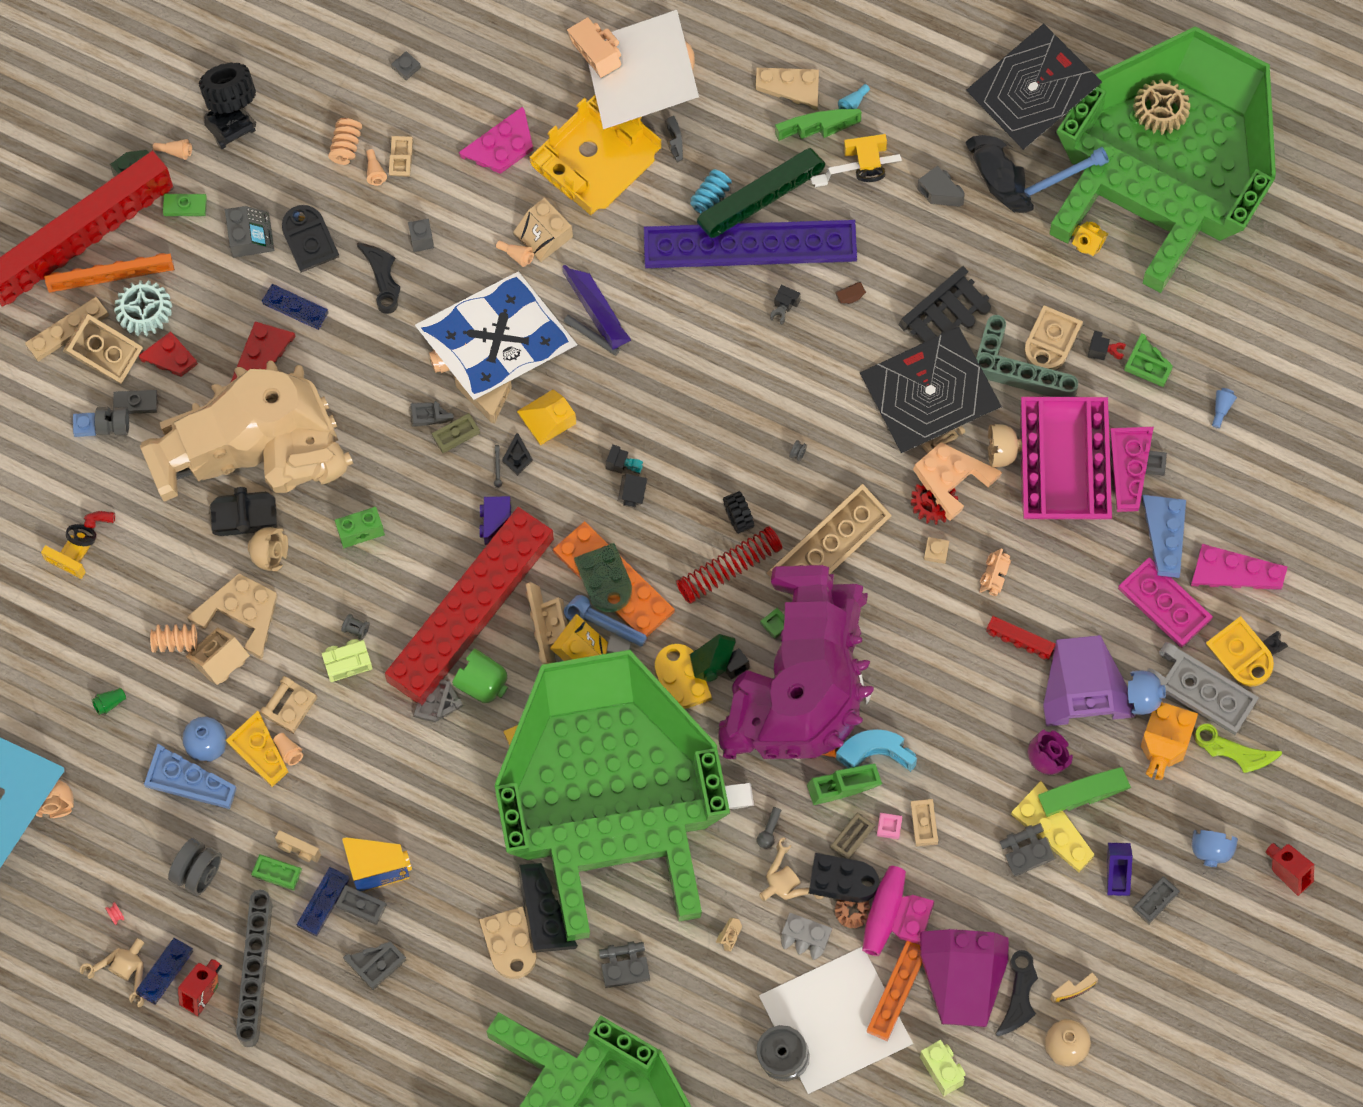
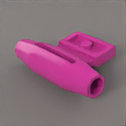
[862,866,934,956]

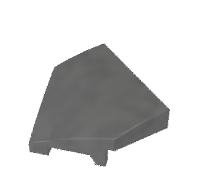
[414,679,463,722]

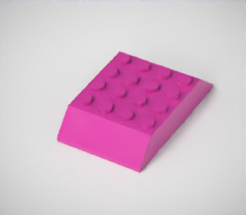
[1020,397,1112,519]

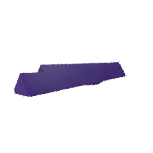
[562,265,631,350]

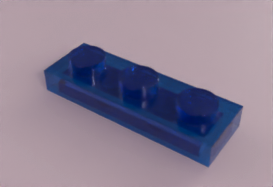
[262,284,329,330]
[296,867,350,937]
[136,938,193,1005]

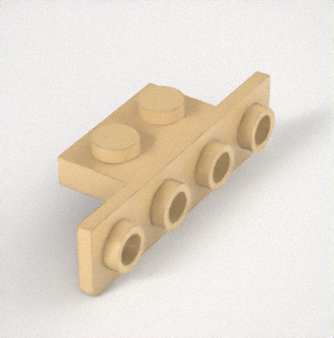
[526,582,568,664]

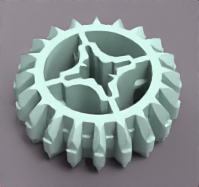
[114,280,172,336]

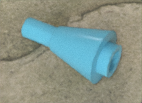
[838,84,870,109]

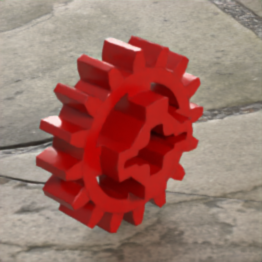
[910,483,958,525]

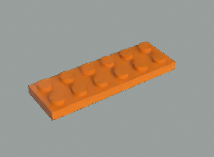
[553,521,675,637]

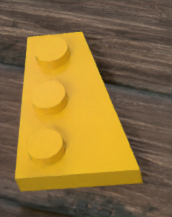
[226,711,288,787]

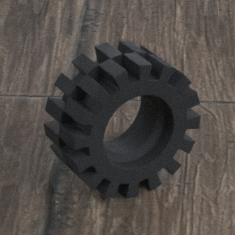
[723,491,754,534]

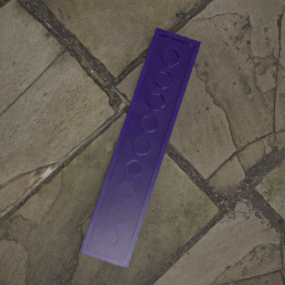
[644,220,857,268]

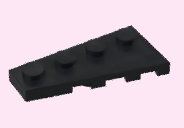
[518,863,578,953]

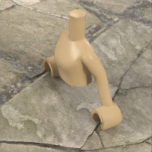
[759,837,824,901]
[80,938,144,1007]

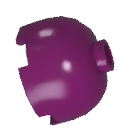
[1027,729,1073,775]

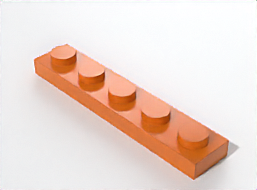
[867,941,922,1041]

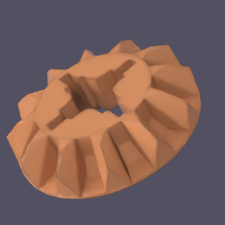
[835,900,871,928]

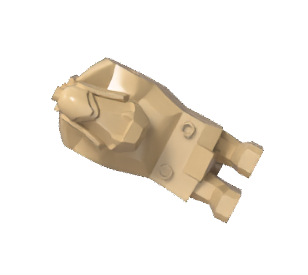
[140,361,354,502]

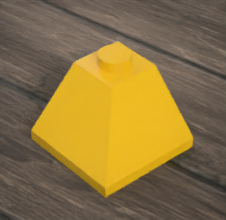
[517,389,576,446]

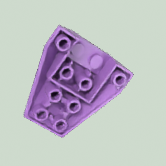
[1043,635,1135,727]

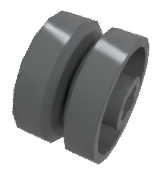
[168,838,222,896]
[756,1025,810,1082]

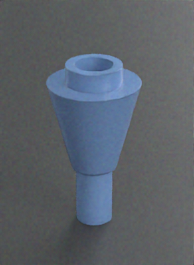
[1212,388,1237,428]

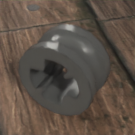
[789,440,807,462]

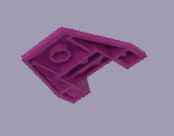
[920,929,1009,1027]

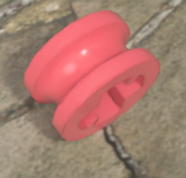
[105,902,125,925]

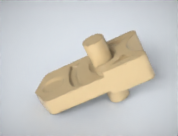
[716,918,742,952]

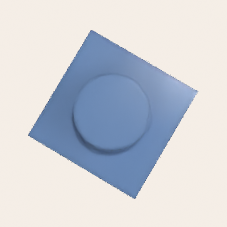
[73,413,96,437]

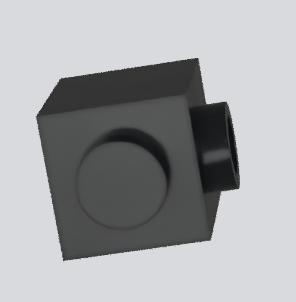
[617,474,648,508]

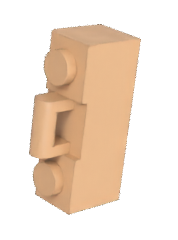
[567,17,621,78]

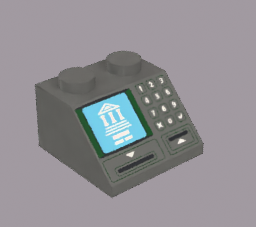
[225,206,275,258]

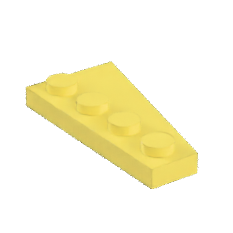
[1011,781,1094,872]

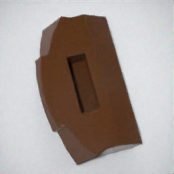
[835,282,866,304]

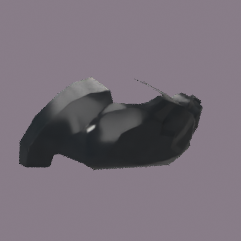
[966,135,1034,213]

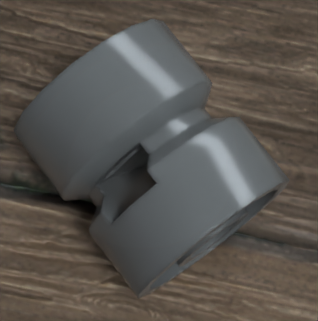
[95,407,129,435]

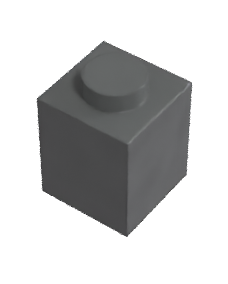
[408,218,434,252]

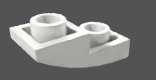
[725,783,754,809]

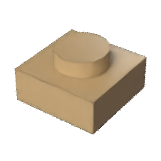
[924,537,950,564]

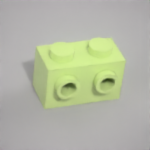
[920,1040,966,1097]

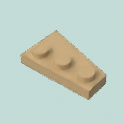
[756,68,819,110]

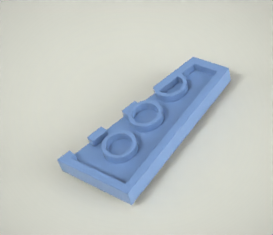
[1142,495,1186,578]
[144,744,237,809]

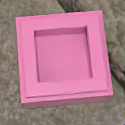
[877,813,902,839]

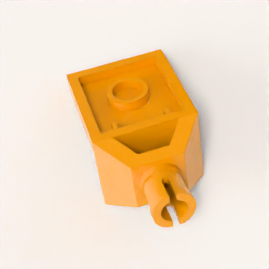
[1140,702,1198,780]

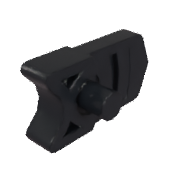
[1263,631,1288,656]

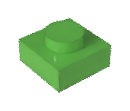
[760,608,785,639]

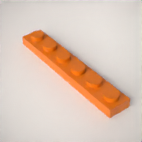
[44,253,175,293]

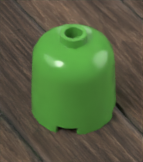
[452,648,508,703]

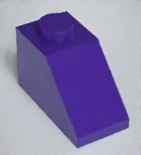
[1107,843,1133,896]

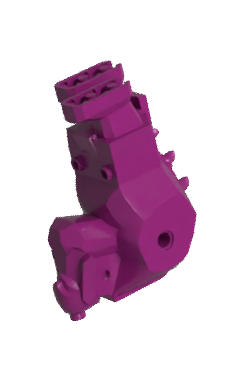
[718,565,874,759]

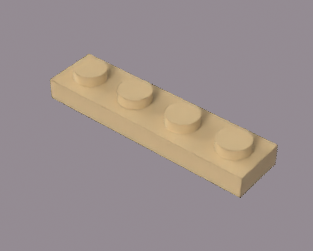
[25,297,109,362]

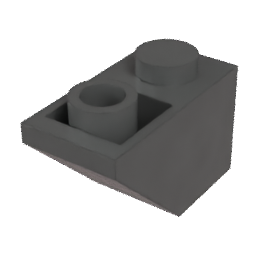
[917,166,965,207]

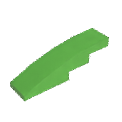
[775,109,862,141]
[1038,767,1131,817]

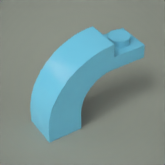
[836,729,917,772]

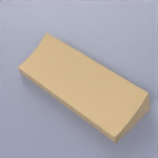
[766,484,892,598]

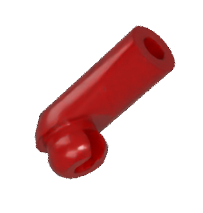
[84,511,116,528]

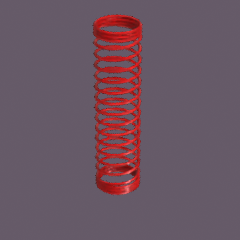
[676,526,783,604]

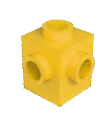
[1072,221,1109,256]

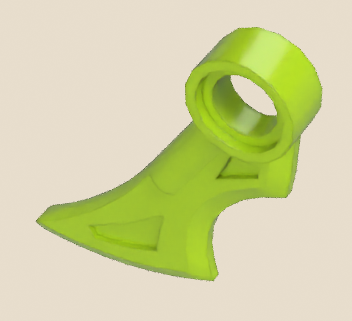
[1194,723,1282,773]

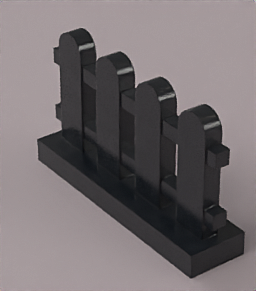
[898,266,991,343]

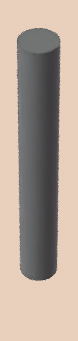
[564,315,620,356]

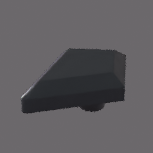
[502,433,533,476]

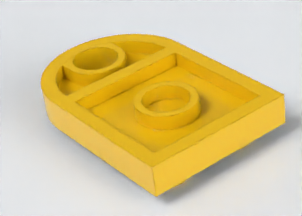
[1206,616,1274,687]
[655,644,712,709]

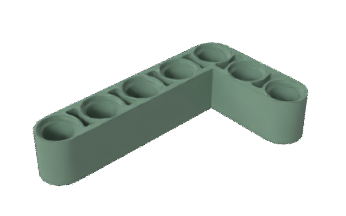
[976,315,1078,397]

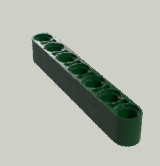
[697,148,826,238]

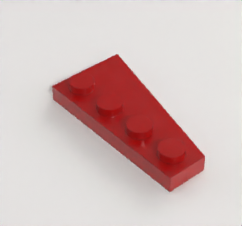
[230,321,296,383]

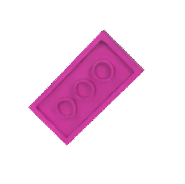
[1118,558,1213,648]

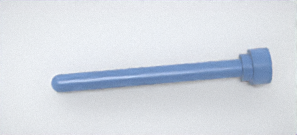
[1024,147,1109,196]

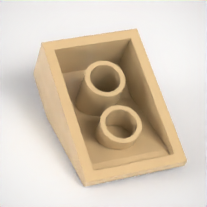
[63,314,143,384]

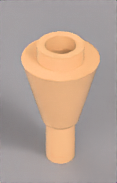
[153,139,192,160]
[366,149,387,186]
[496,240,534,267]

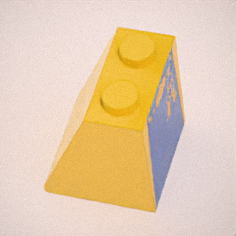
[342,838,412,892]

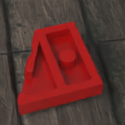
[138,331,198,377]

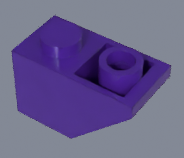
[480,496,511,545]

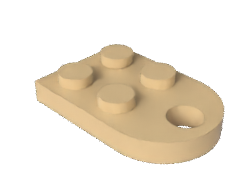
[1025,305,1083,370]
[479,906,537,979]

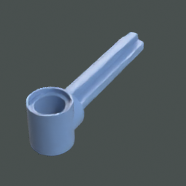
[564,595,647,647]

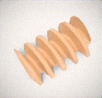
[328,118,362,165]
[150,624,197,653]

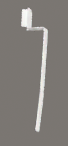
[810,154,902,187]

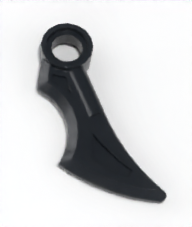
[357,243,401,314]
[996,950,1038,1036]

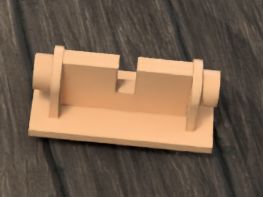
[979,549,1011,596]

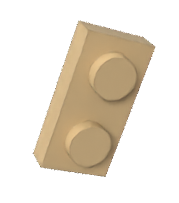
[910,799,938,847]
[275,830,321,862]

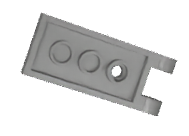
[1147,642,1259,735]

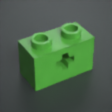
[335,507,385,549]

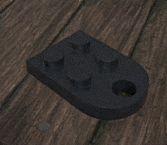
[282,205,339,273]
[808,853,879,903]

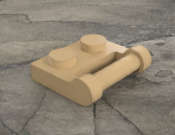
[259,676,317,734]

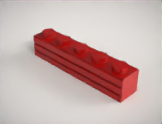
[986,616,1056,659]

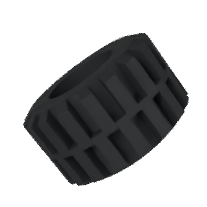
[199,62,256,114]

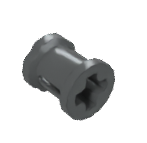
[341,614,370,640]

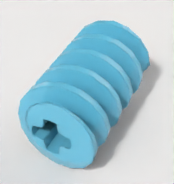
[690,169,732,214]

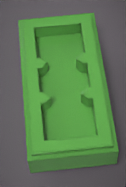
[163,194,207,216]
[251,854,302,891]

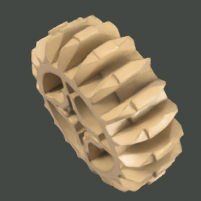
[1133,79,1190,135]

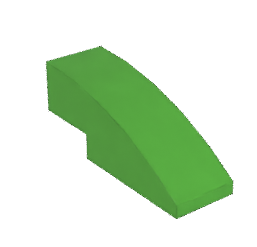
[807,763,882,805]

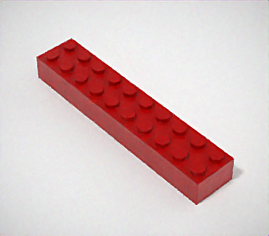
[0,150,173,307]
[385,507,554,706]

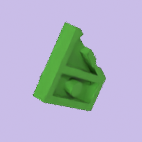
[1124,333,1173,387]

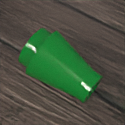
[92,688,126,715]

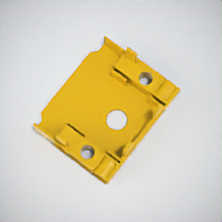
[530,95,661,215]

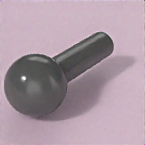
[757,807,782,849]

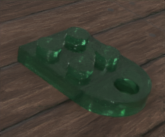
[574,543,632,612]

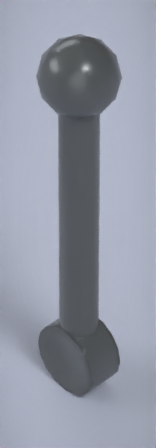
[494,445,502,488]

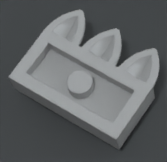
[781,913,832,960]

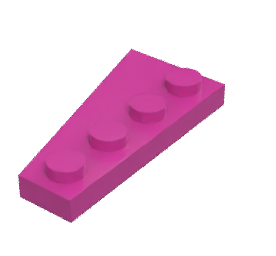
[1110,427,1154,512]
[1191,544,1288,590]

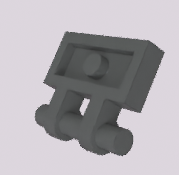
[1000,823,1056,877]
[599,941,650,988]

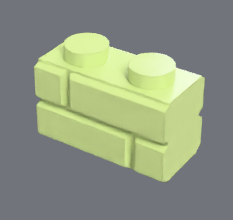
[321,639,373,682]

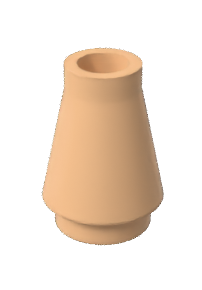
[273,733,303,766]

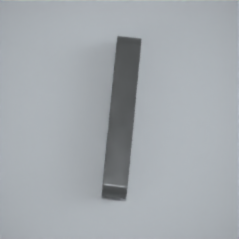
[236,889,273,1047]

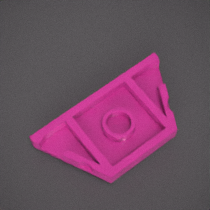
[459,107,533,174]

